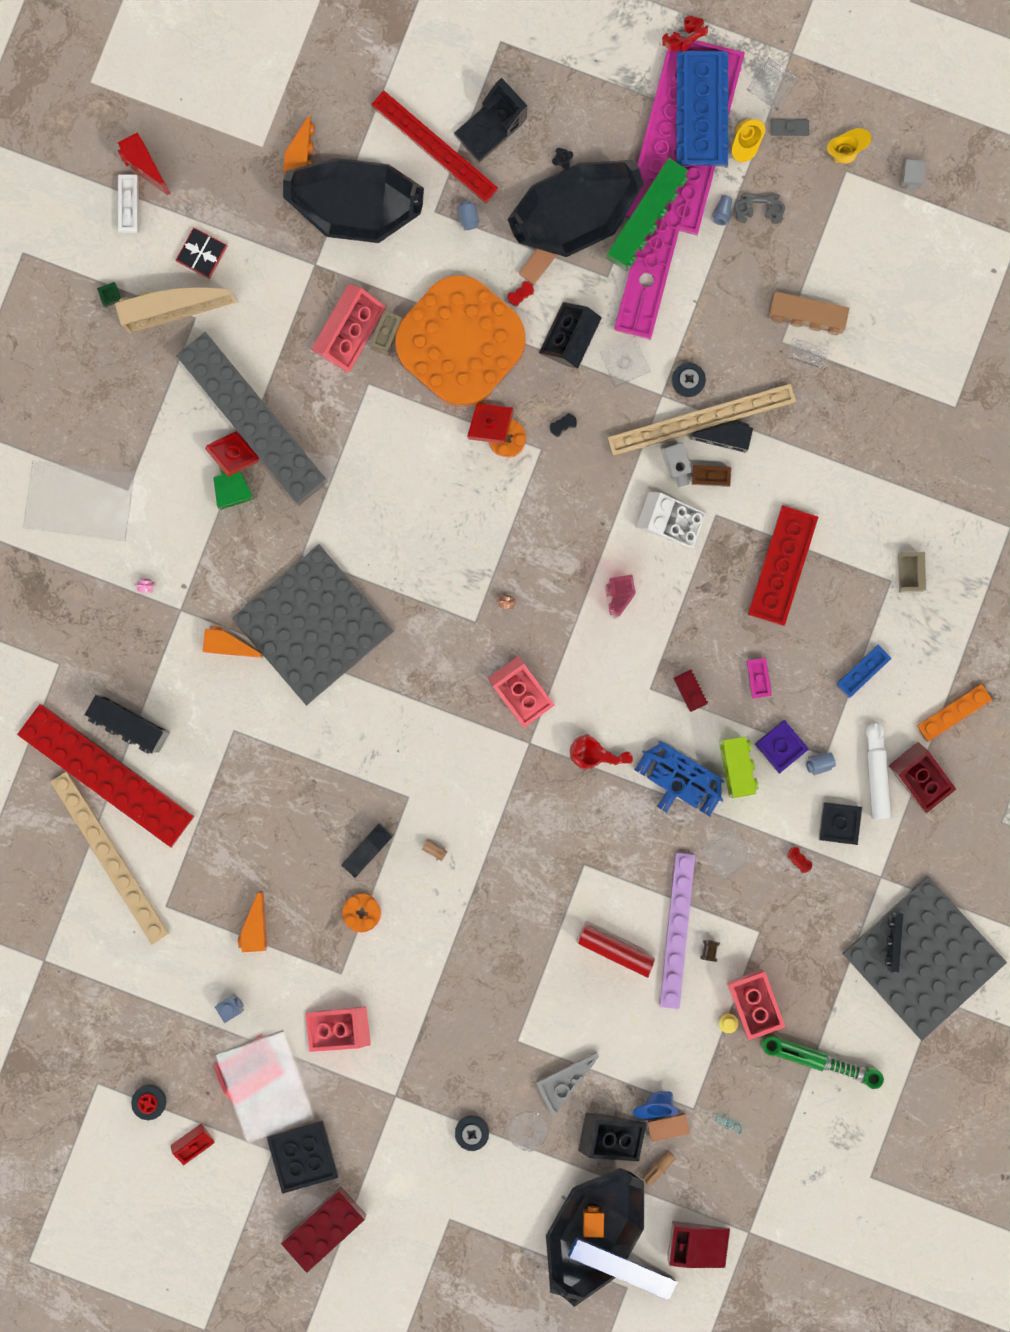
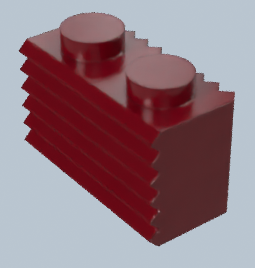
[673,669,708,712]

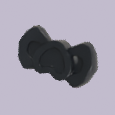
[550,413,577,437]

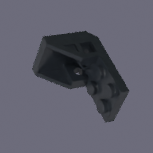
[454,78,527,163]

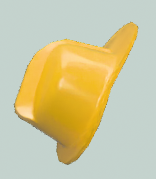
[731,118,766,162]
[827,128,872,164]

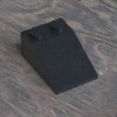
[578,1113,646,1162]

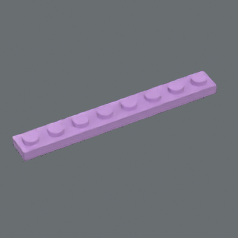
[660,853,695,1009]

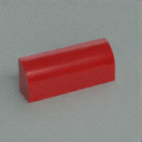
[577,924,655,978]

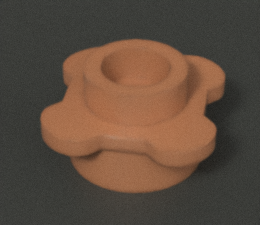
[497,595,516,609]

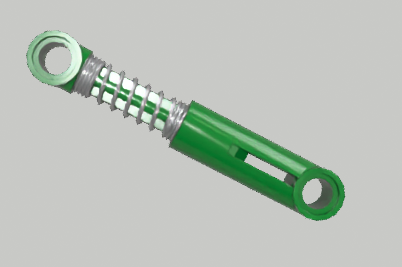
[760,1034,884,1089]

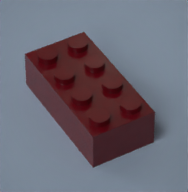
[281,1186,367,1273]

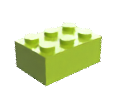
[719,736,759,798]

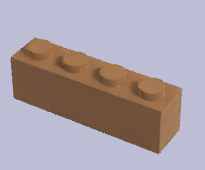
[768,291,850,335]

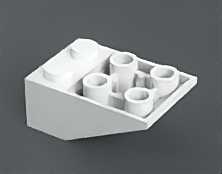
[636,492,706,549]

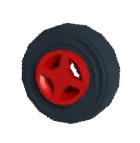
[131,1085,167,1121]

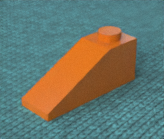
[203,626,263,658]
[238,891,267,953]

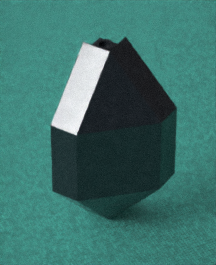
[283,158,424,243]
[507,160,644,257]
[546,1168,644,1307]

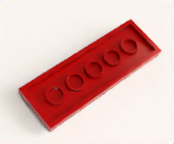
[747,505,819,626]

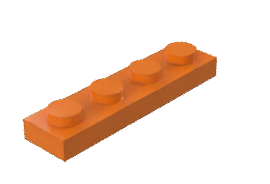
[917,684,992,742]

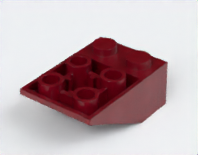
[667,1221,730,1268]

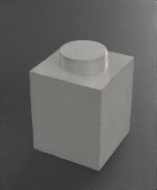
[900,159,925,191]

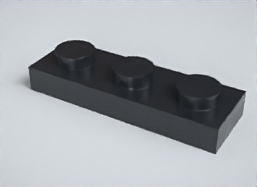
[885,912,904,973]

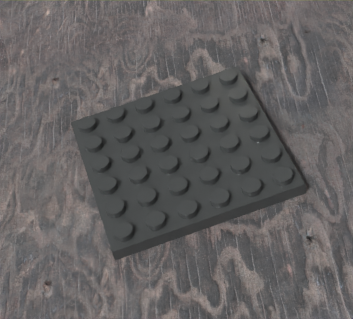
[232,544,394,706]
[842,876,1007,1041]

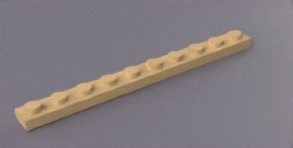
[607,384,796,456]
[50,771,169,944]

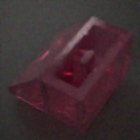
[605,575,636,619]

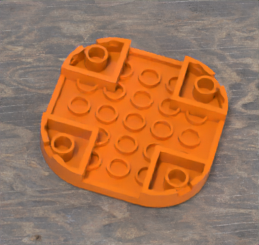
[395,275,525,407]

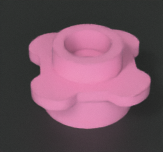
[135,579,156,593]

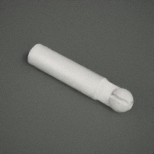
[865,723,892,819]

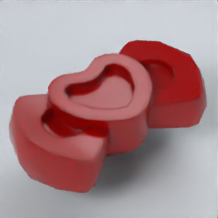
[507,281,534,306]
[787,847,812,873]

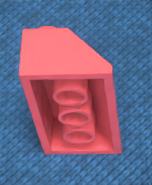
[311,284,386,373]

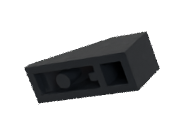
[691,422,753,453]
[341,823,394,878]

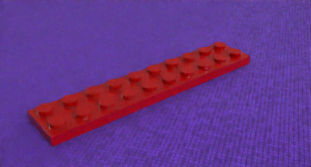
[17,704,195,848]

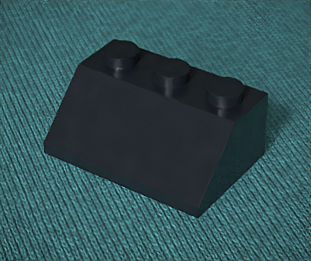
[539,302,602,369]

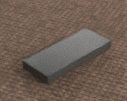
[771,120,809,136]

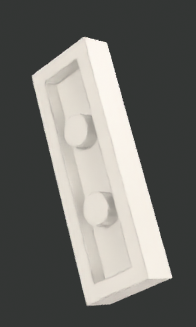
[118,175,139,233]

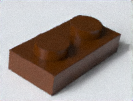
[691,465,731,487]

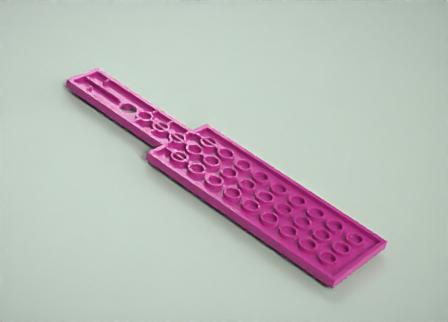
[614,34,745,340]

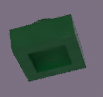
[97,282,122,307]

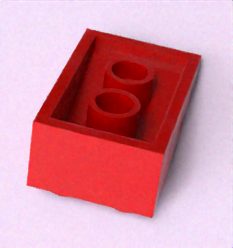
[117,132,171,195]

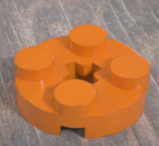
[489,419,526,458]
[342,893,381,933]

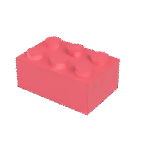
[726,969,785,1040]

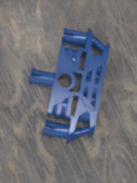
[634,741,725,817]

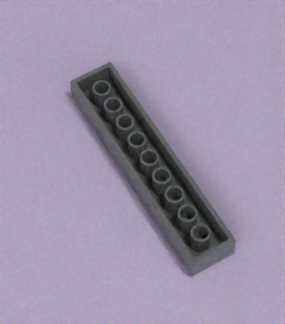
[176,331,328,506]

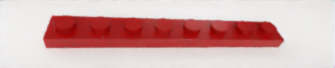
[371,90,498,204]

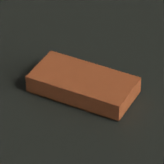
[519,249,557,285]
[647,1113,690,1142]

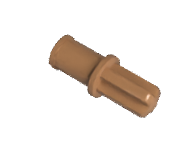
[642,1150,676,1186]

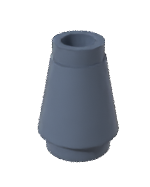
[712,195,732,226]

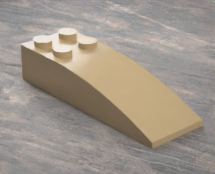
[115,288,238,333]

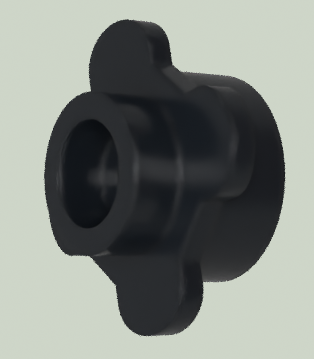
[552,148,574,169]

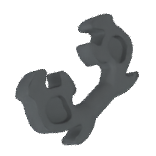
[734,193,785,224]

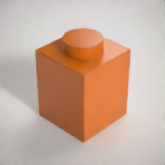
[583,1206,604,1237]

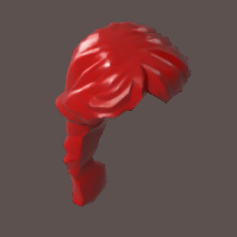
[569,734,633,770]

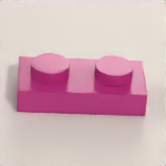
[746,658,772,699]

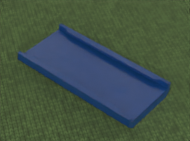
[676,51,728,168]

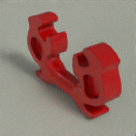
[662,16,708,52]

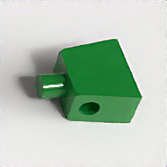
[213,466,255,510]

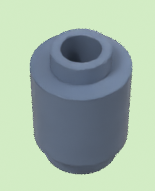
[457,200,479,230]
[806,752,836,776]

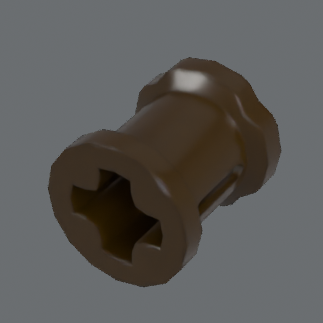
[700,939,720,962]

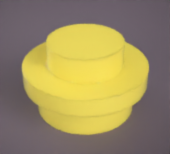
[719,1013,738,1033]

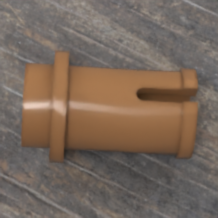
[422,839,448,861]

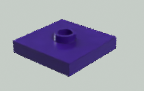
[754,720,809,774]

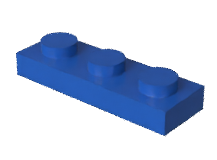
[836,644,892,698]

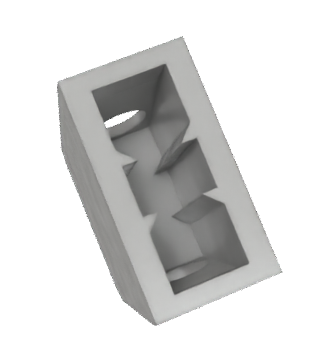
[661,442,691,487]

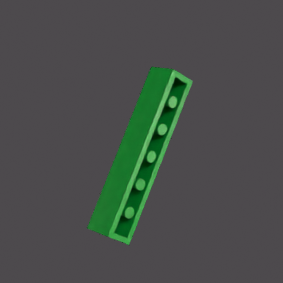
[606,158,688,271]

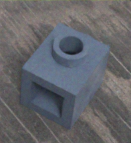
[215,994,244,1023]

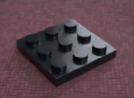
[266,1120,339,1194]

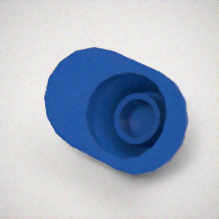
[633,1091,679,1120]

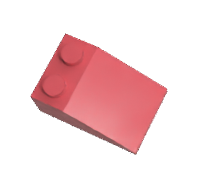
[488,656,555,728]
[305,1006,371,1052]

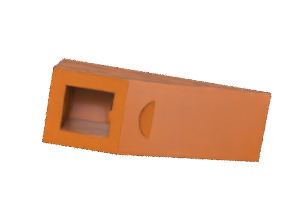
[283,117,315,175]

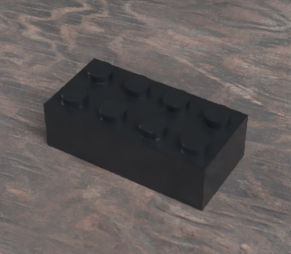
[84,694,170,754]

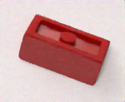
[171,1124,215,1166]

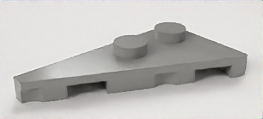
[536,1052,599,1117]

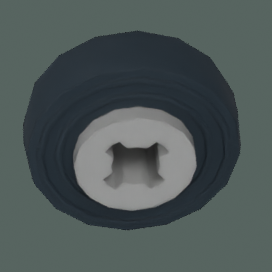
[671,363,706,397]
[455,1115,489,1151]

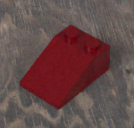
[888,742,956,813]

